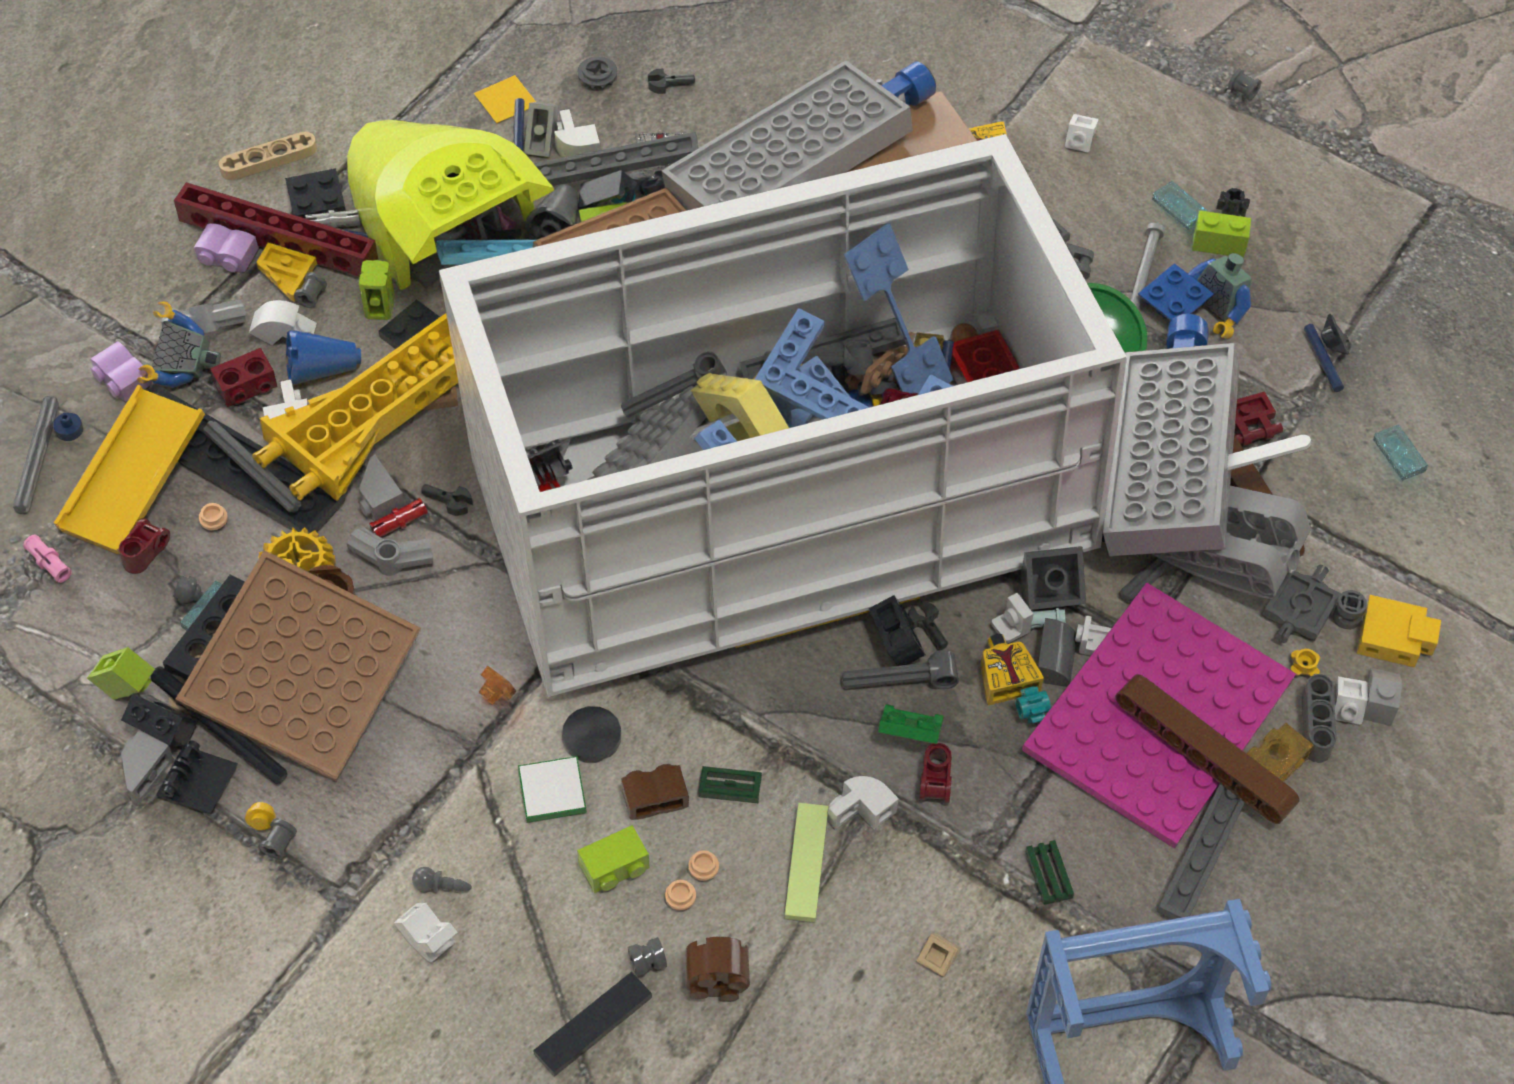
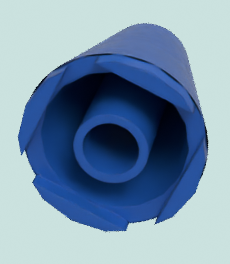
[286,330,361,384]

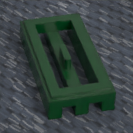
[699,766,762,804]
[1025,840,1074,905]

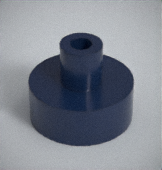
[53,413,83,441]

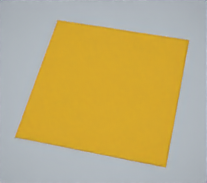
[474,75,536,123]

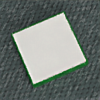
[518,756,587,823]

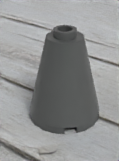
[524,185,578,240]

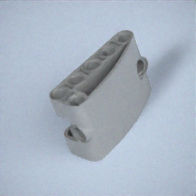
[1152,486,1310,599]

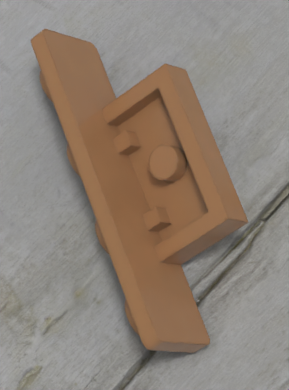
[847,331,916,395]

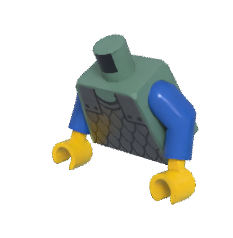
[1188,253,1252,339]
[137,301,221,388]

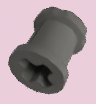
[1228,69,1262,100]
[294,272,327,308]
[258,818,297,859]

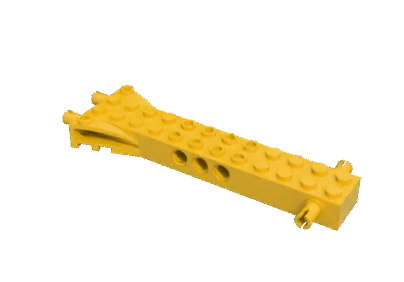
[252,313,458,501]

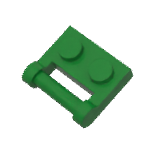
[878,704,944,744]

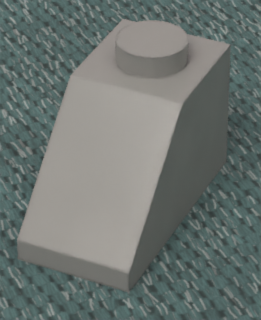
[524,102,560,157]
[358,455,405,521]
[1363,668,1403,726]
[121,730,174,806]

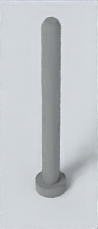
[1131,223,1165,310]

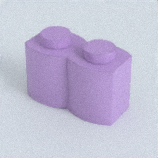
[194,224,259,272]
[91,341,152,402]

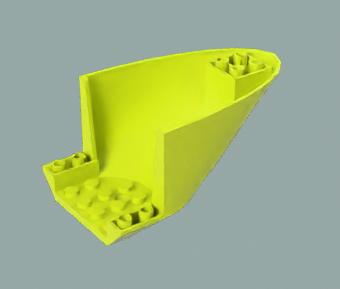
[347,119,554,290]

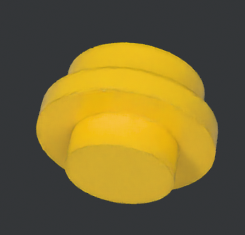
[245,802,276,830]

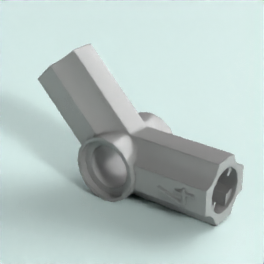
[161,300,246,333]
[347,527,434,576]

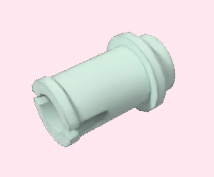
[1031,607,1066,629]

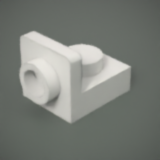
[1065,114,1099,152]
[991,593,1033,644]
[1335,676,1368,725]

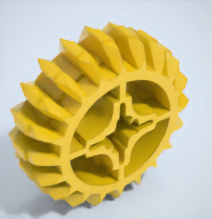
[258,527,336,572]

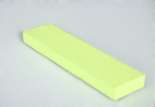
[785,803,829,922]

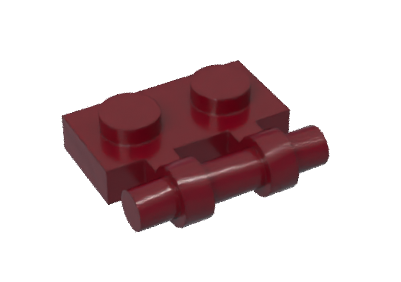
[1235,391,1283,447]

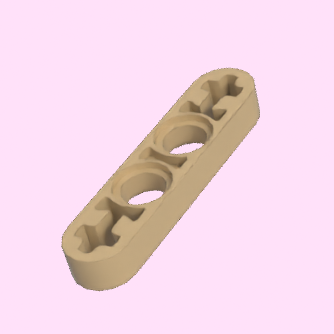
[219,132,317,180]

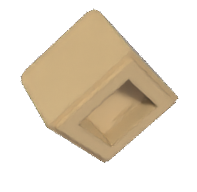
[917,933,962,977]

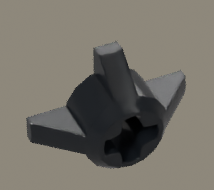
[1321,314,1350,355]

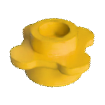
[1290,649,1320,676]

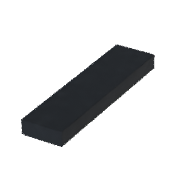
[533,971,652,1077]

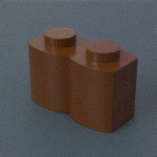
[621,764,689,820]

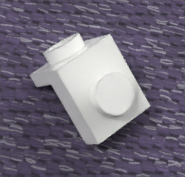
[1075,616,1112,655]

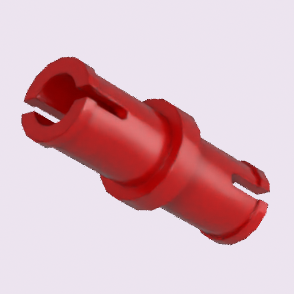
[369,498,428,537]

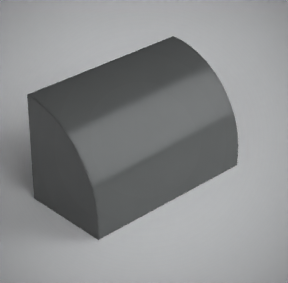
[1037,618,1076,687]

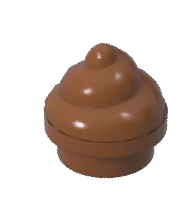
[950,323,978,342]

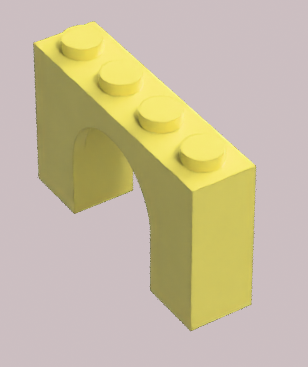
[690,373,789,442]

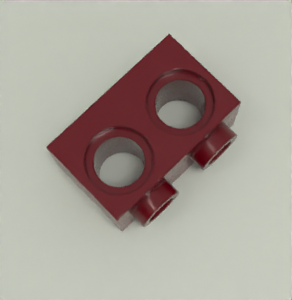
[210,348,278,408]

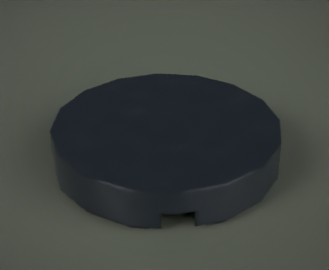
[562,706,622,763]

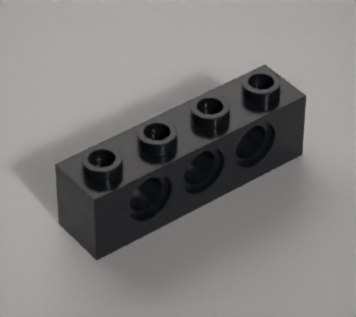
[163,574,245,684]

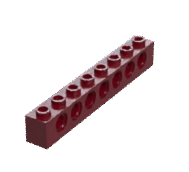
[174,182,379,277]

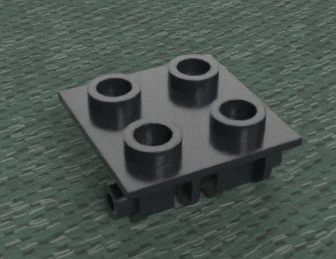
[526,439,573,487]
[156,740,238,815]

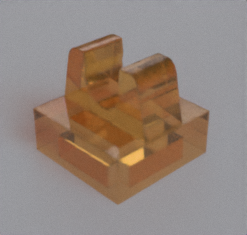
[479,666,516,705]

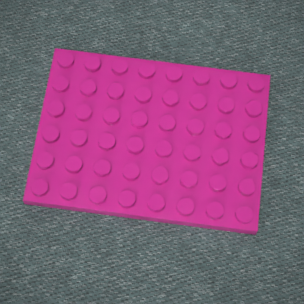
[1022,583,1296,849]

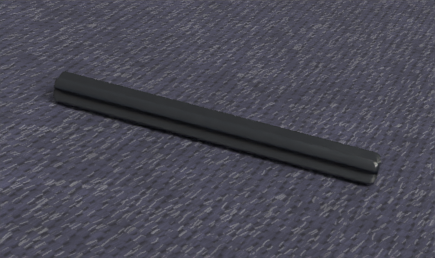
[150,666,287,784]

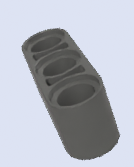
[1302,674,1337,763]

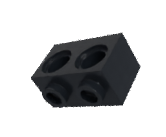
[869,595,926,666]

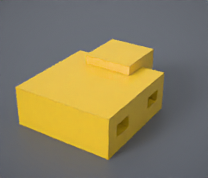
[1357,595,1441,668]

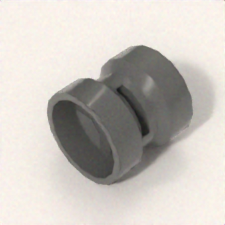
[1333,590,1367,630]
[628,937,667,977]

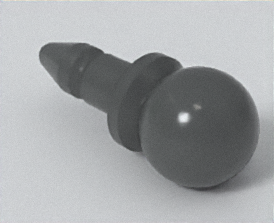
[412,867,472,893]

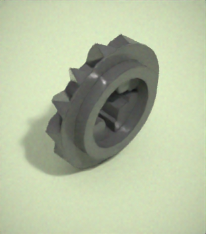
[577,56,617,89]

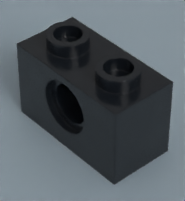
[121,693,198,746]

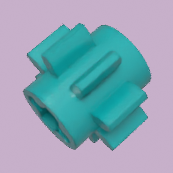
[1015,686,1051,724]

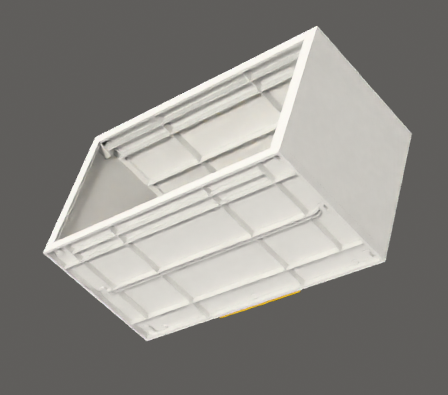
[439,134,1127,697]

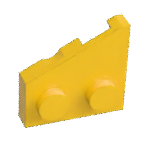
[256,243,317,302]

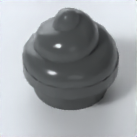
[172,576,204,604]

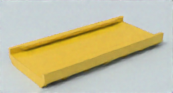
[54,385,205,555]

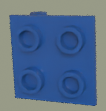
[1138,263,1214,321]

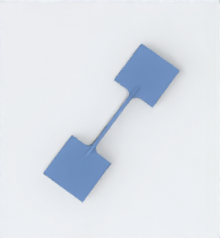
[843,223,953,393]

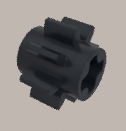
[1216,188,1250,217]

